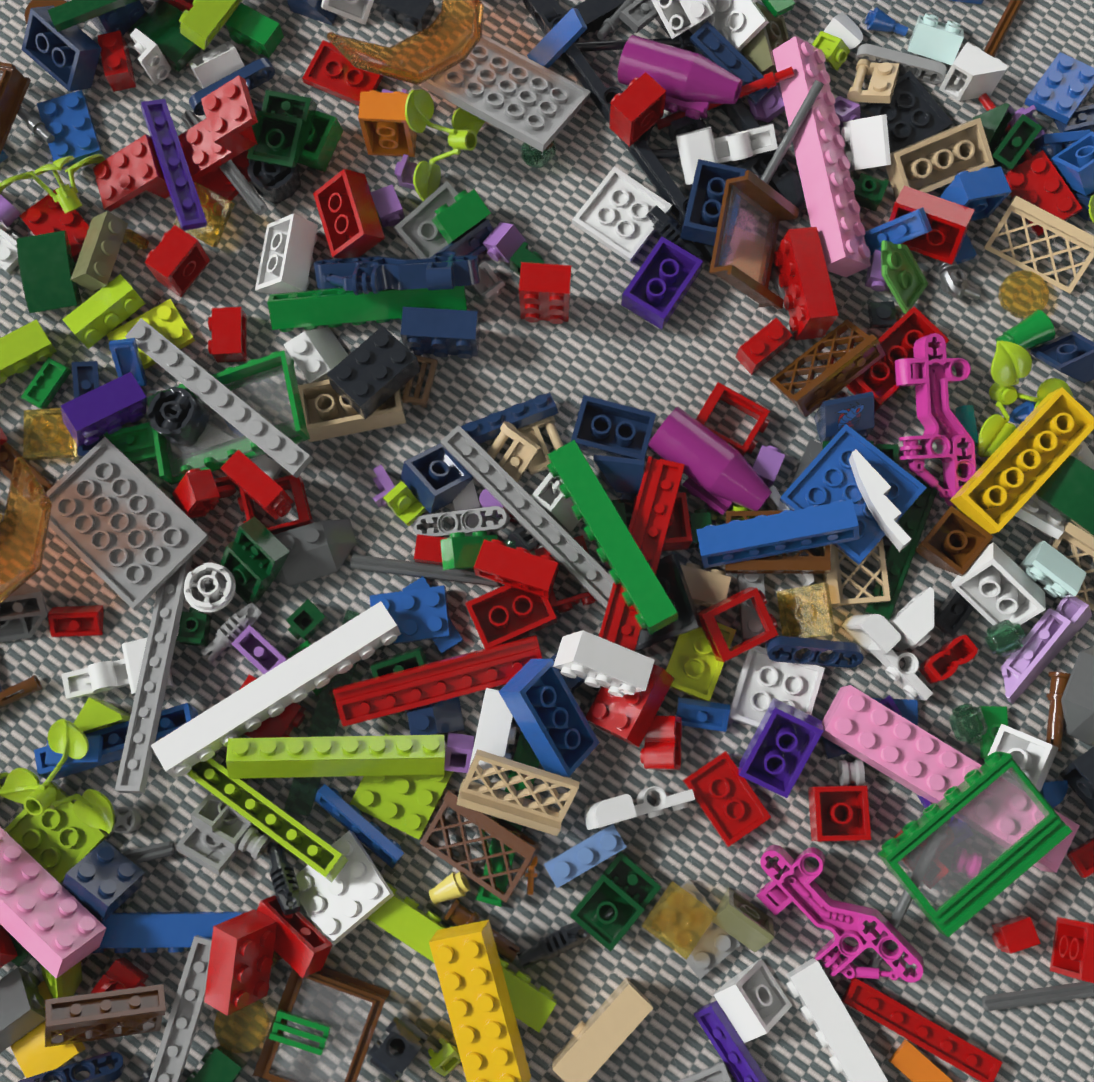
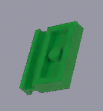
[104,422,157,464]

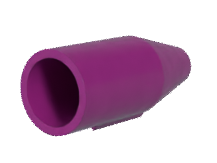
[618,35,743,120]
[648,407,772,515]

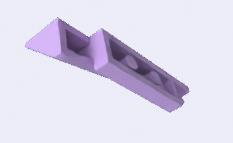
[1001,597,1092,704]

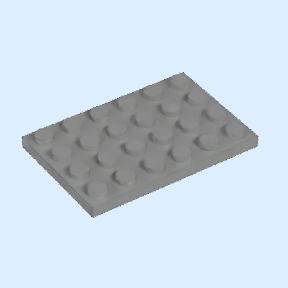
[421,29,591,152]
[30,437,210,611]

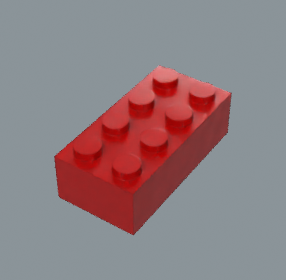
[774,227,839,340]
[846,306,950,413]

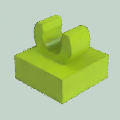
[428,1038,461,1077]

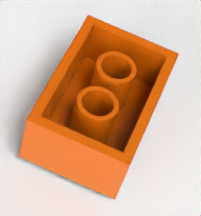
[358,90,417,157]

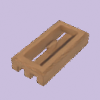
[402,355,438,408]

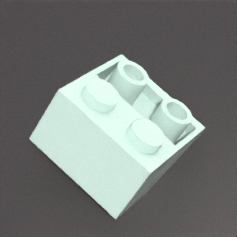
[907,13,964,65]
[1019,541,1087,598]

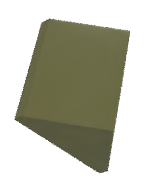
[711,887,775,953]

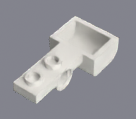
[676,124,778,185]
[842,614,933,700]
[61,638,174,700]
[584,786,695,830]

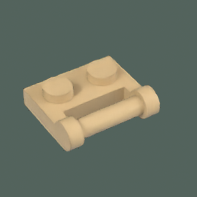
[847,59,900,103]
[517,415,564,475]
[487,421,541,483]

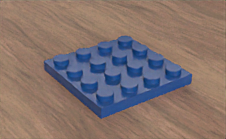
[779,424,927,565]

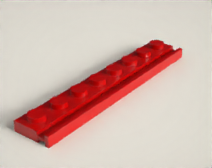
[598,456,685,651]
[333,635,543,727]

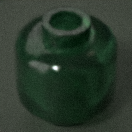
[521,140,556,168]
[984,619,1026,657]
[948,703,988,744]

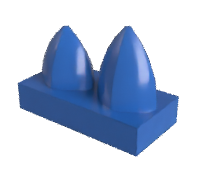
[1034,130,1091,161]

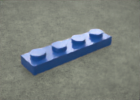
[314,784,404,869]

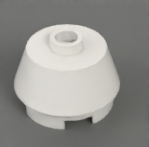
[184,563,236,612]

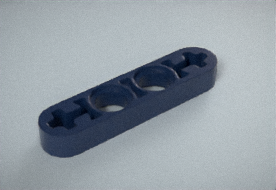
[189,58,275,116]
[765,636,864,668]
[18,1051,124,1082]

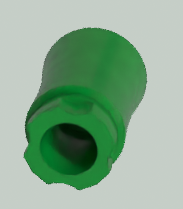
[996,309,1056,350]

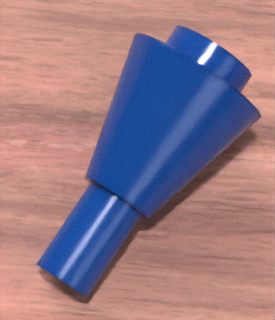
[865,7,908,36]

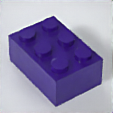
[621,237,703,330]
[61,372,147,447]
[738,698,824,798]

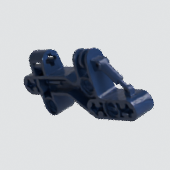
[314,251,480,295]

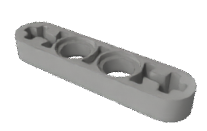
[855,44,947,84]
[413,506,510,537]

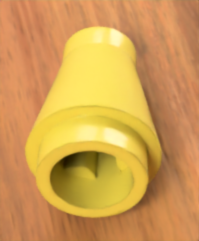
[429,872,470,905]

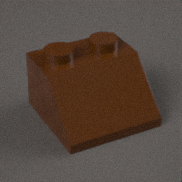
[915,505,994,576]

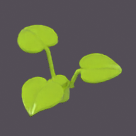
[405,89,486,201]
[0,154,105,214]
[977,341,1073,457]
[0,719,115,834]

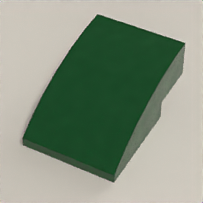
[127,0,202,72]
[247,90,317,168]
[17,230,82,313]
[1036,455,1094,537]
[220,516,290,604]
[569,851,662,952]

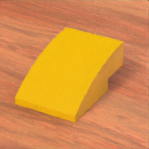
[11,981,86,1078]

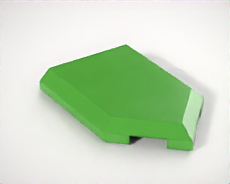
[881,240,928,314]

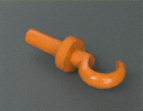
[524,855,538,895]

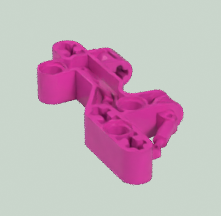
[895,333,976,508]
[756,845,924,983]

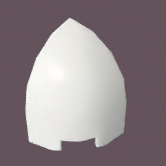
[823,12,863,49]

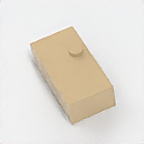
[885,118,994,199]
[298,380,406,442]
[552,978,653,1082]

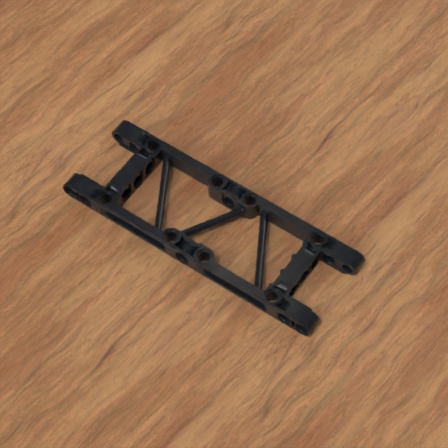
[523,0,807,264]

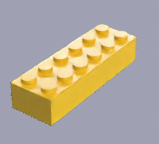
[950,387,1094,534]
[429,920,531,1082]

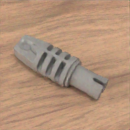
[201,602,263,663]

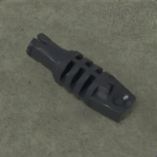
[646,205,703,258]
[267,844,301,915]
[517,922,591,970]

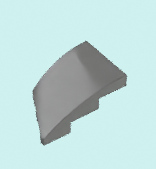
[176,795,254,876]

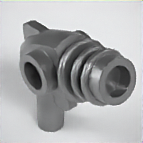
[937,260,982,300]

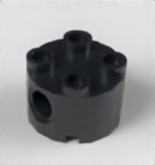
[247,160,301,204]
[148,387,210,445]
[368,1015,429,1082]

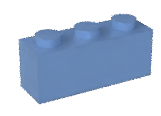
[544,824,627,888]

